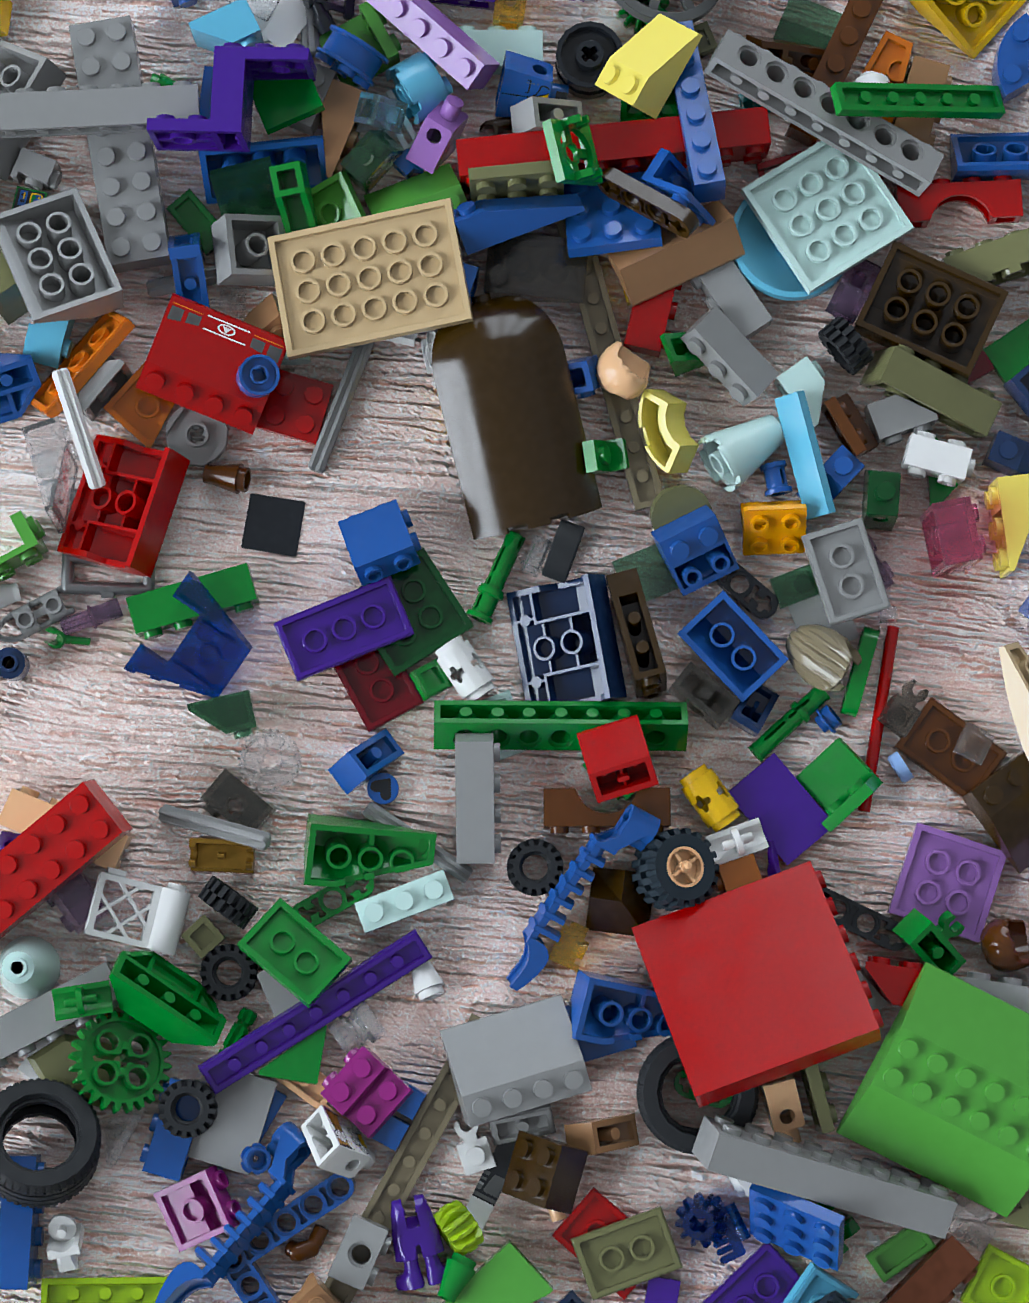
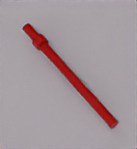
[858,626,899,813]

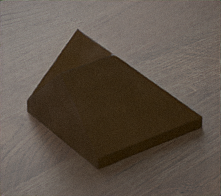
[585,867,652,936]

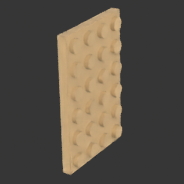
[267,198,473,360]

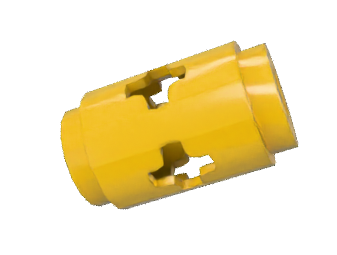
[679,763,741,833]

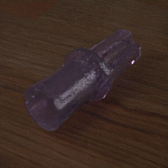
[60,598,124,635]

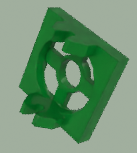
[542,114,603,186]

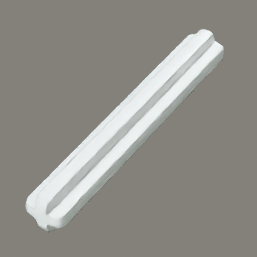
[52,368,106,490]

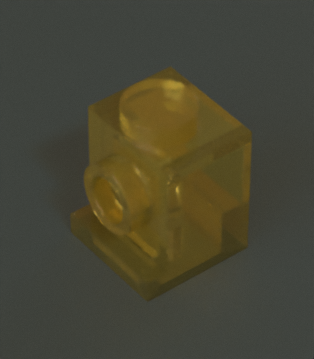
[493,0,527,30]
[548,921,589,972]

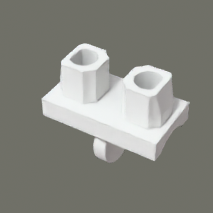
[704,818,769,865]
[46,1214,84,1273]

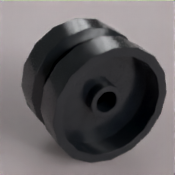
[555,21,622,100]

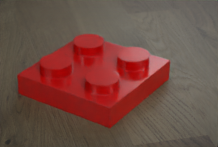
[256,369,334,445]

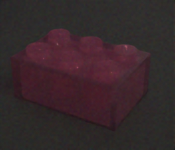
[920,496,986,577]

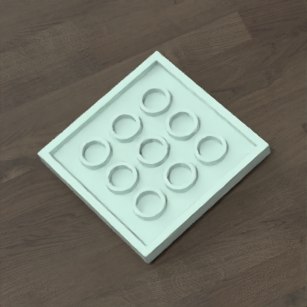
[740,141,914,295]

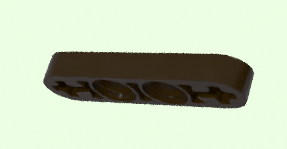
[598,167,700,238]

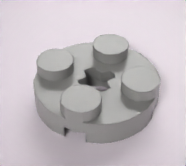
[166,407,229,467]

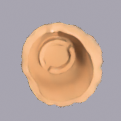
[596,341,650,400]

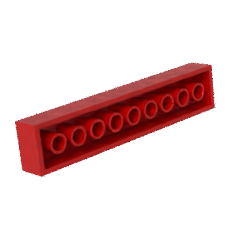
[456,107,771,194]

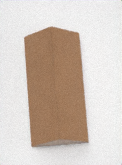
[606,200,745,307]

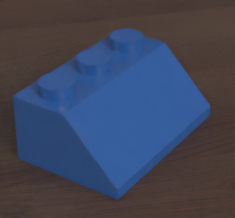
[677,590,789,703]

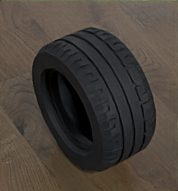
[636,1036,759,1154]
[0,1078,102,1209]

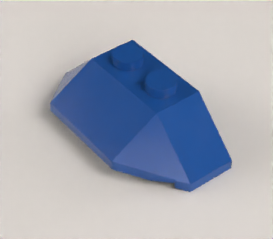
[0,353,42,424]

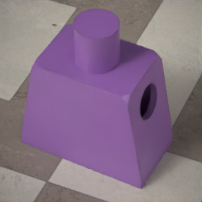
[406,95,469,174]

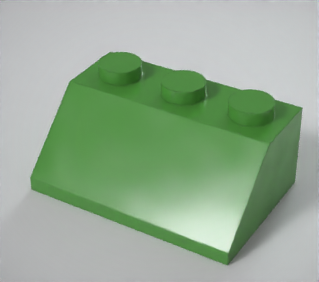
[363,163,467,215]

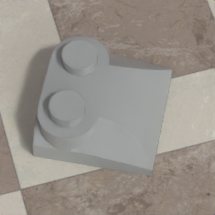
[77,356,133,422]

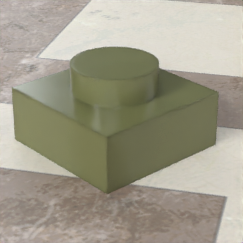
[180,914,226,959]

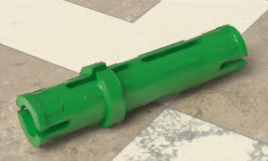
[748,688,831,762]

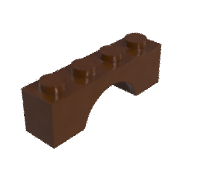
[543,787,671,834]

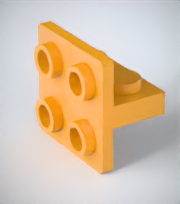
[740,500,807,556]

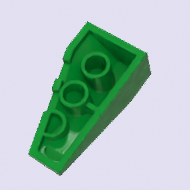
[303,814,437,887]

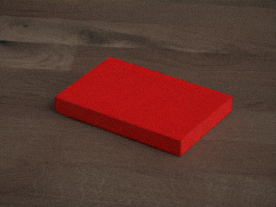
[552,1187,638,1300]

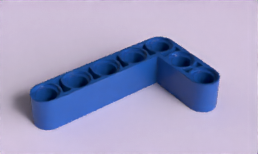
[226,1173,356,1303]

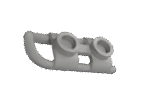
[0,586,75,642]

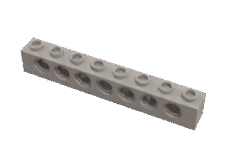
[704,29,944,197]

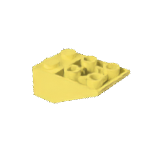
[984,474,1029,579]

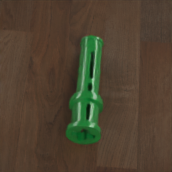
[466,530,526,625]

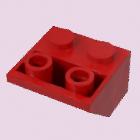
[576,714,659,803]
[859,956,922,1006]

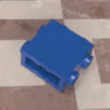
[338,499,422,586]

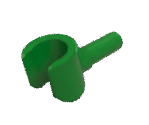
[44,627,91,649]

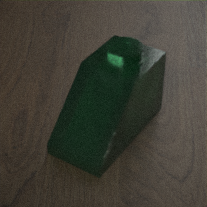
[187,690,259,740]

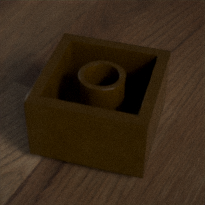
[502,1130,589,1214]

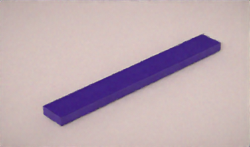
[198,929,433,1095]

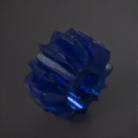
[675,1192,730,1248]

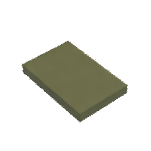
[571,1205,683,1300]

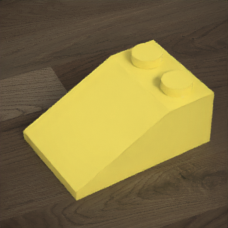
[595,14,702,119]

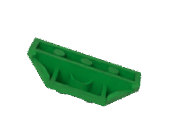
[109,951,227,1046]

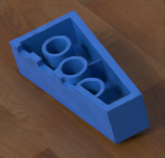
[0,1154,46,1290]

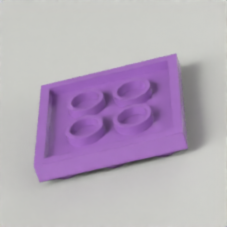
[887,822,1006,943]

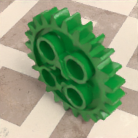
[68,1009,172,1114]

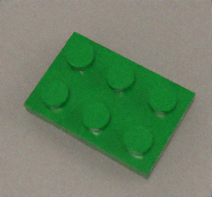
[237,898,352,1008]

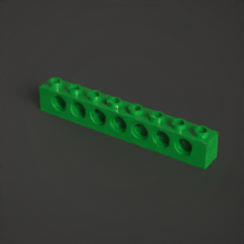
[434,700,689,751]

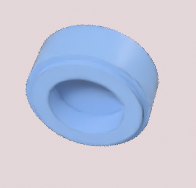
[887,751,914,783]

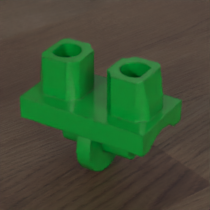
[51,980,114,1021]

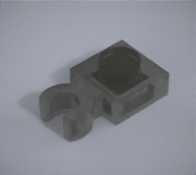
[877,679,929,738]

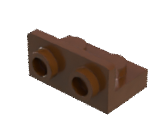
[821,393,878,459]

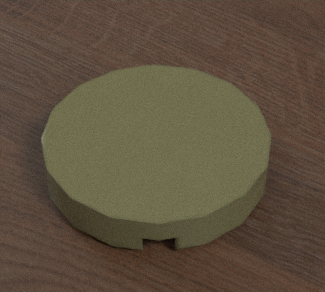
[650,484,712,530]

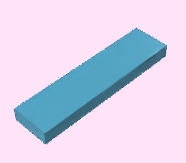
[774,390,836,520]

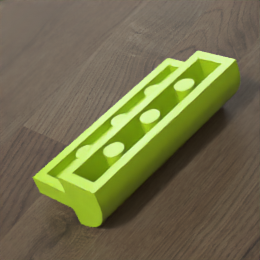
[41,1277,167,1303]

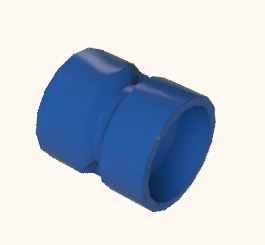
[236,354,280,398]

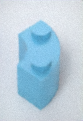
[23,320,75,369]

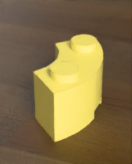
[638,389,699,474]

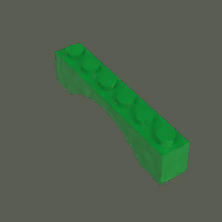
[269,161,318,233]

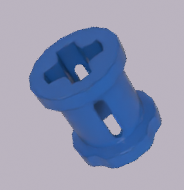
[759,460,793,497]

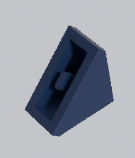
[728,685,780,737]

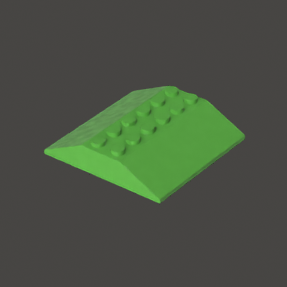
[836,962,1029,1218]

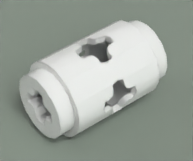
[435,635,495,700]

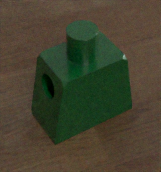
[861,470,901,531]

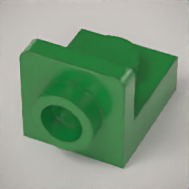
[582,438,629,474]

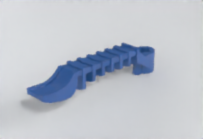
[506,804,660,991]
[155,1121,312,1303]

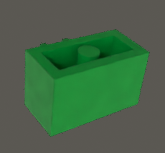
[892,908,966,975]

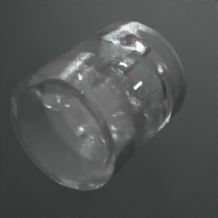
[327,1001,387,1055]

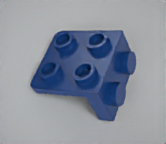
[641,148,716,226]

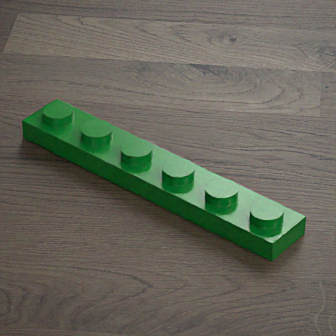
[830,82,1006,119]

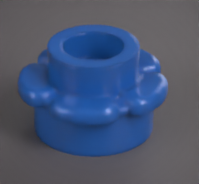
[814,704,842,733]
[241,1143,271,1175]

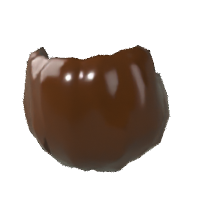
[980,918,1029,972]

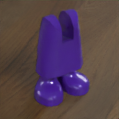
[391,1194,446,1291]

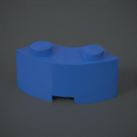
[992,13,1029,104]

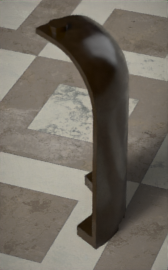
[432,293,603,540]

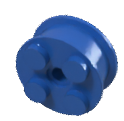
[315,24,389,91]

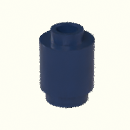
[0,647,30,681]

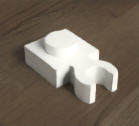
[454,1121,497,1176]

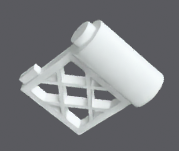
[84,867,191,956]

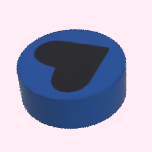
[367,773,399,805]

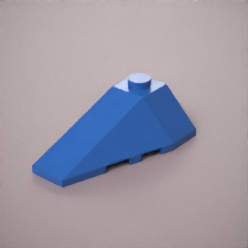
[454,194,585,255]
[570,970,672,1045]

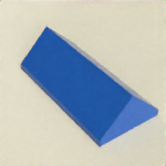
[950,132,1029,182]
[198,135,328,204]

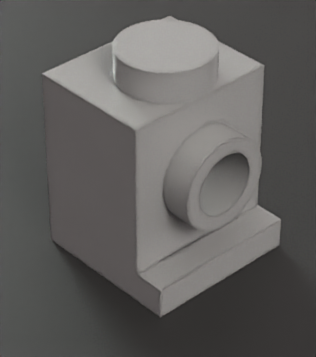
[10,147,62,191]

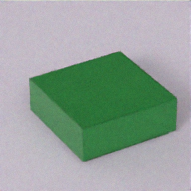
[409,658,453,701]

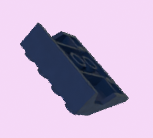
[506,574,627,701]

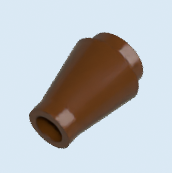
[203,463,251,494]

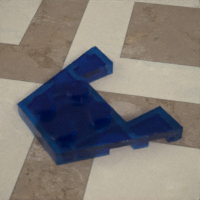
[124,571,253,699]

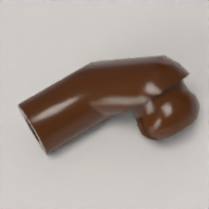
[285,1223,329,1262]

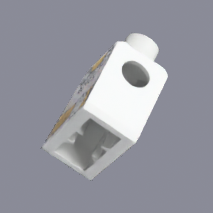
[300,1105,375,1179]

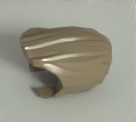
[785,625,862,692]

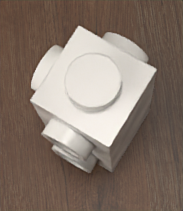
[901,431,976,487]

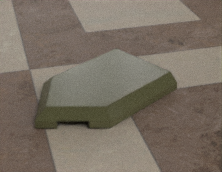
[27,1034,123,1110]

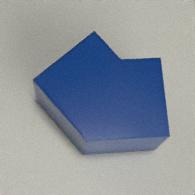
[393,149,424,179]

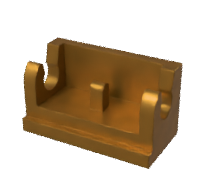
[188,838,255,874]

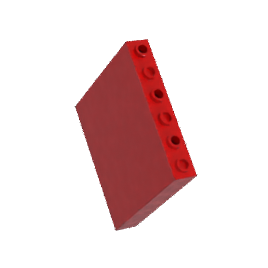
[631,861,885,1108]

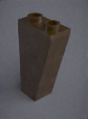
[606,568,667,699]

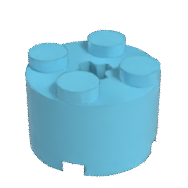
[385,51,453,125]

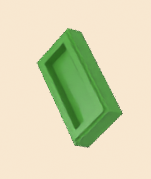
[865,1227,936,1283]

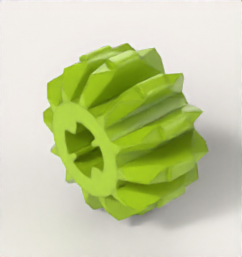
[433,1200,484,1256]

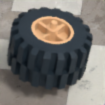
[631,828,719,911]

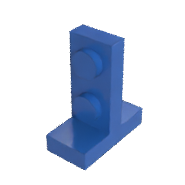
[168,232,210,308]

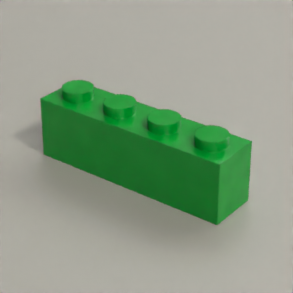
[126,563,259,640]

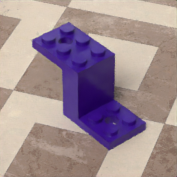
[146,42,317,152]

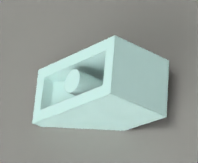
[774,356,825,430]

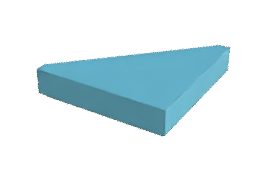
[783,1262,859,1303]

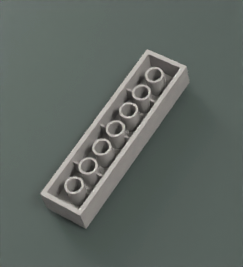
[69,15,171,274]
[692,1114,958,1239]

